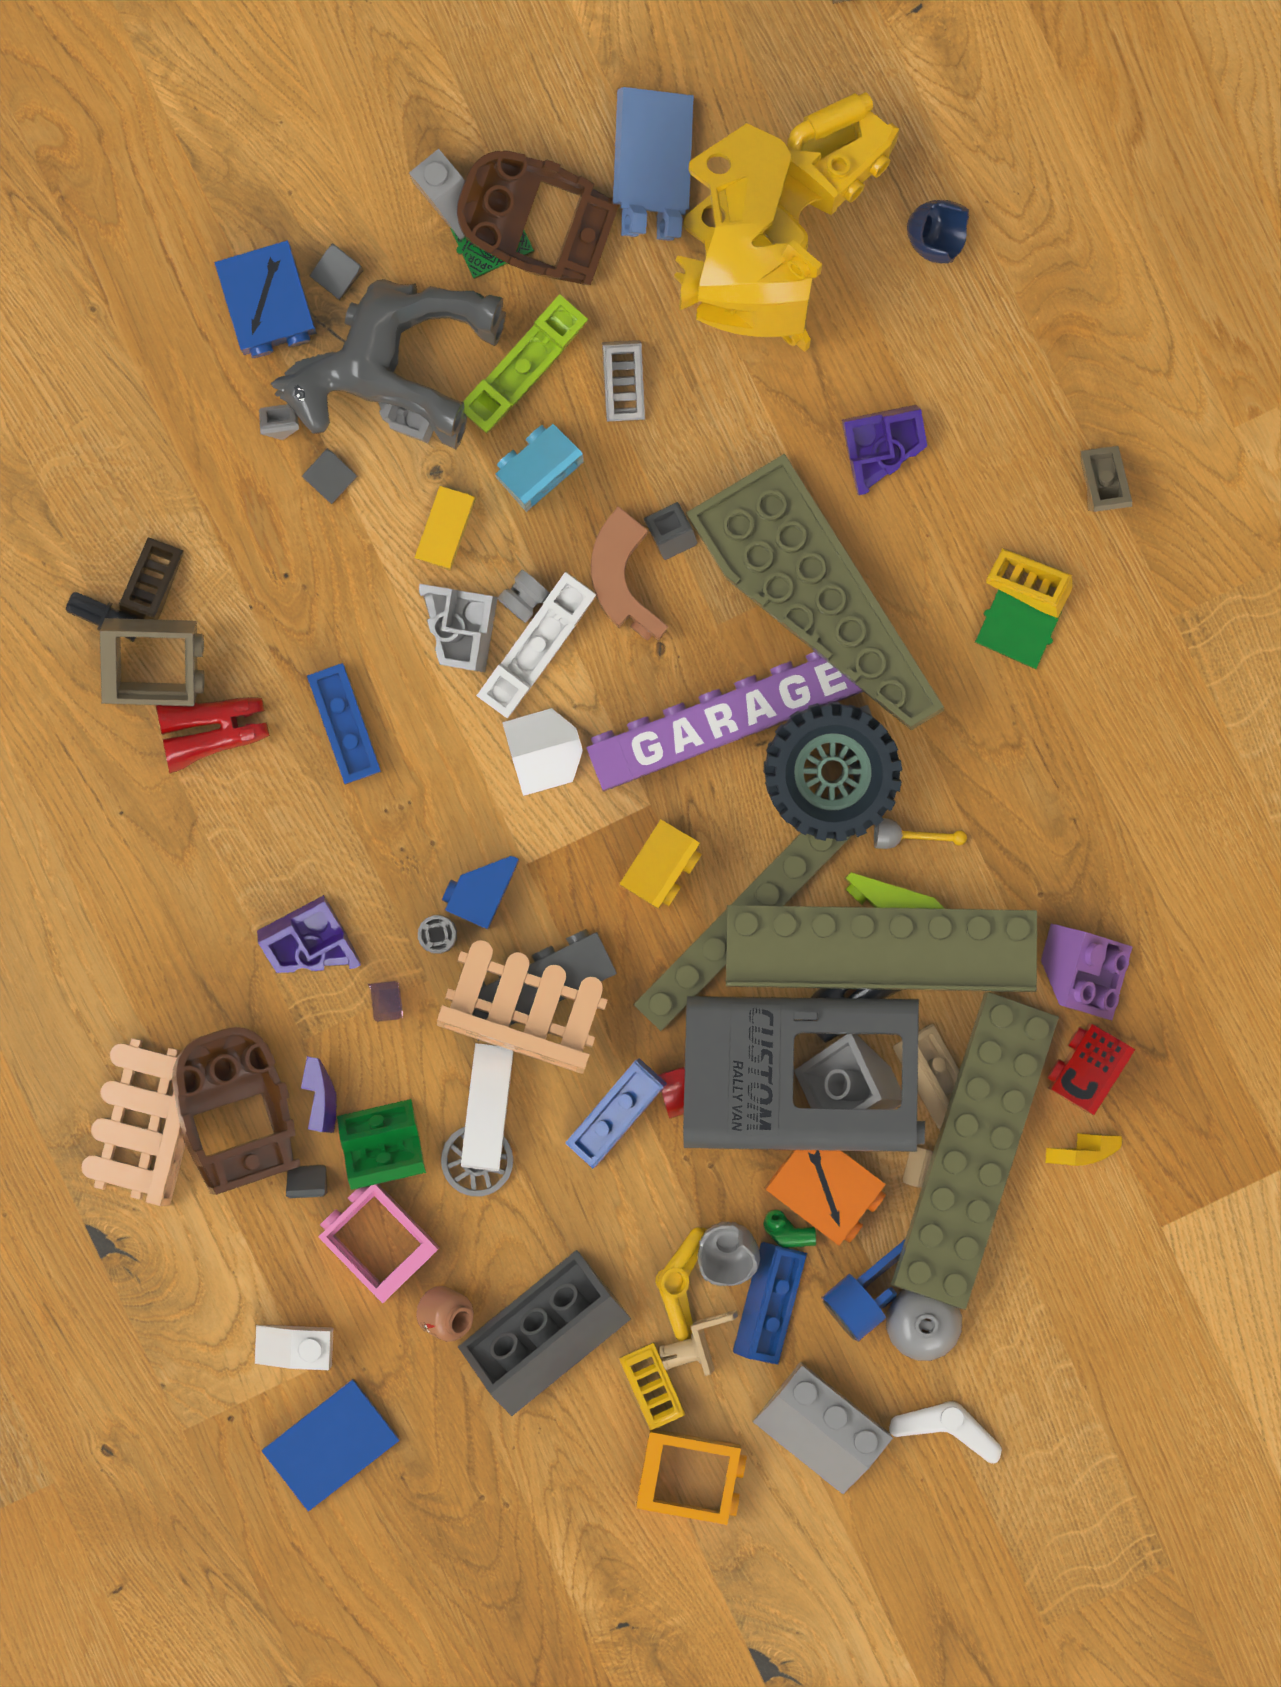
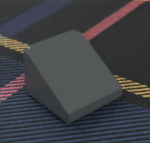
[310,243,363,300]
[302,448,358,504]
[644,502,698,560]
[286,1165,328,1198]

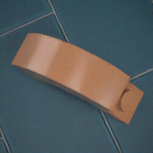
[591,506,668,641]

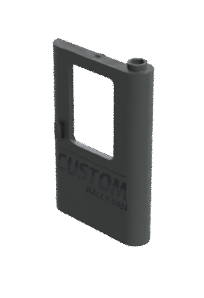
[683,996,925,1152]

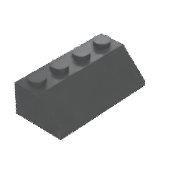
[458,1250,631,1416]

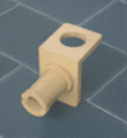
[659,1310,738,1376]

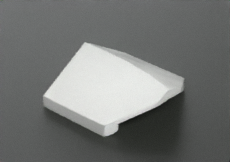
[502,708,583,796]

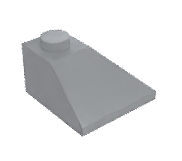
[794,1034,902,1110]

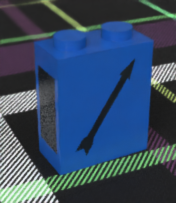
[214,240,317,358]

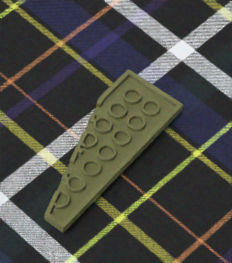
[686,454,944,730]

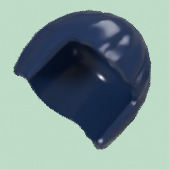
[907,200,969,264]

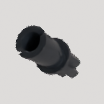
[66,592,138,642]

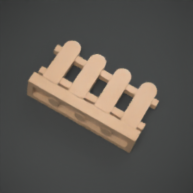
[437,940,608,1074]
[82,1038,185,1206]

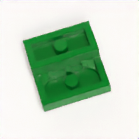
[337,1099,426,1190]

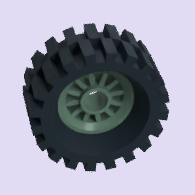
[763,702,902,841]

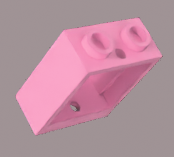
[318,1184,440,1303]

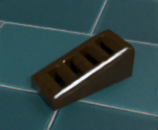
[119,537,184,620]

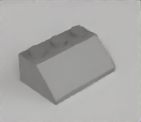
[753,1361,893,1494]

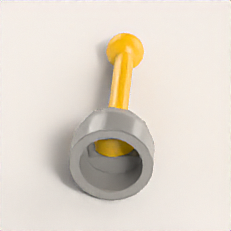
[874,818,967,849]

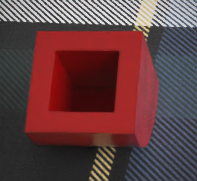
[657,1067,685,1119]

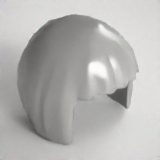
[697,1221,760,1286]

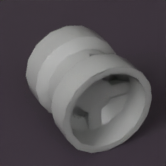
[497,570,550,623]
[418,915,457,953]

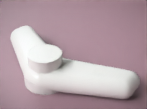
[889,1401,1002,1464]

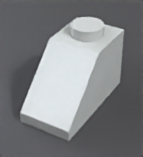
[255,1325,333,1370]

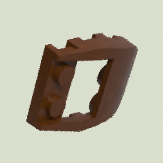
[457,151,619,285]
[172,1027,300,1195]

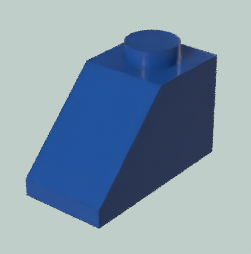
[442,856,519,929]

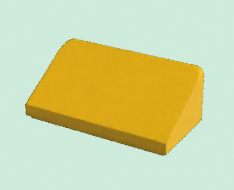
[414,486,476,571]

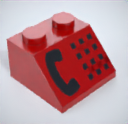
[1047,1024,1136,1115]

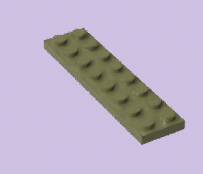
[891,992,1059,1310]

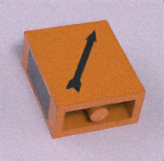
[765,1150,886,1246]

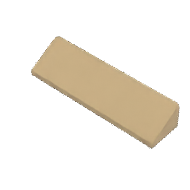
[893,1023,959,1131]

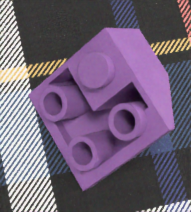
[1041,924,1132,1020]

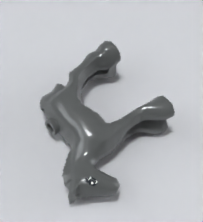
[271,279,506,450]

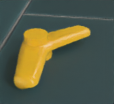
[655,1227,707,1341]

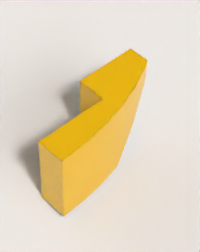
[1045,1133,1122,1166]

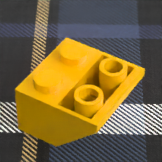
[619,819,702,909]

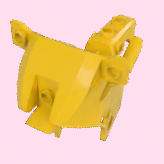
[674,92,899,352]

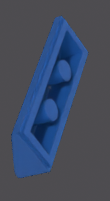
[733,1242,807,1365]

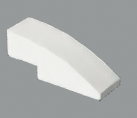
[461,1043,513,1171]

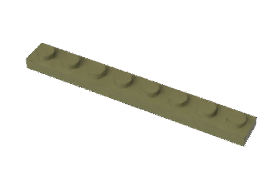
[633,785,852,1031]

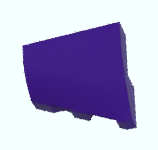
[842,405,927,495]

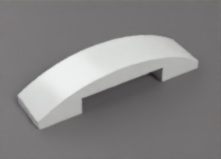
[476,572,597,718]

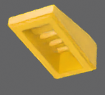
[986,548,1073,618]
[619,1342,686,1431]

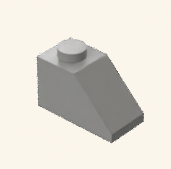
[409,149,465,240]

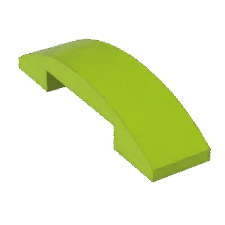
[463,294,588,434]

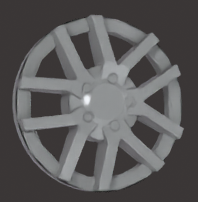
[441,1127,513,1197]

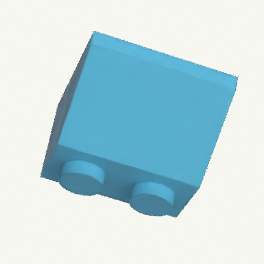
[495,424,584,512]

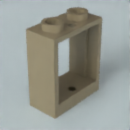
[100,618,204,706]

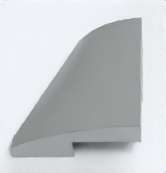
[419,584,498,672]

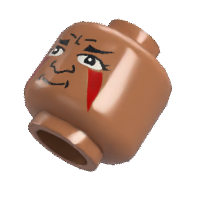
[416,1286,474,1342]

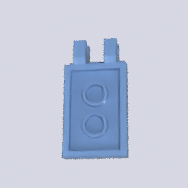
[613,87,694,241]

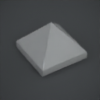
[259,404,299,440]

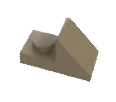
[1081,446,1132,512]

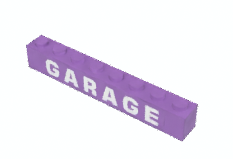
[586,652,864,792]

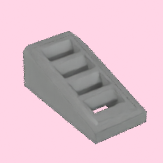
[602,340,645,422]

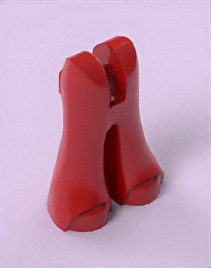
[156,697,270,774]

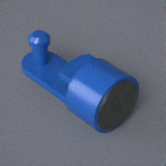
[821,1239,905,1342]

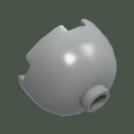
[886,1289,962,1361]

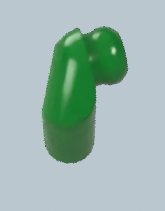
[763,1209,816,1248]

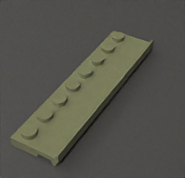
[726,905,1037,992]

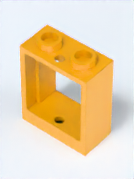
[636,1429,747,1525]

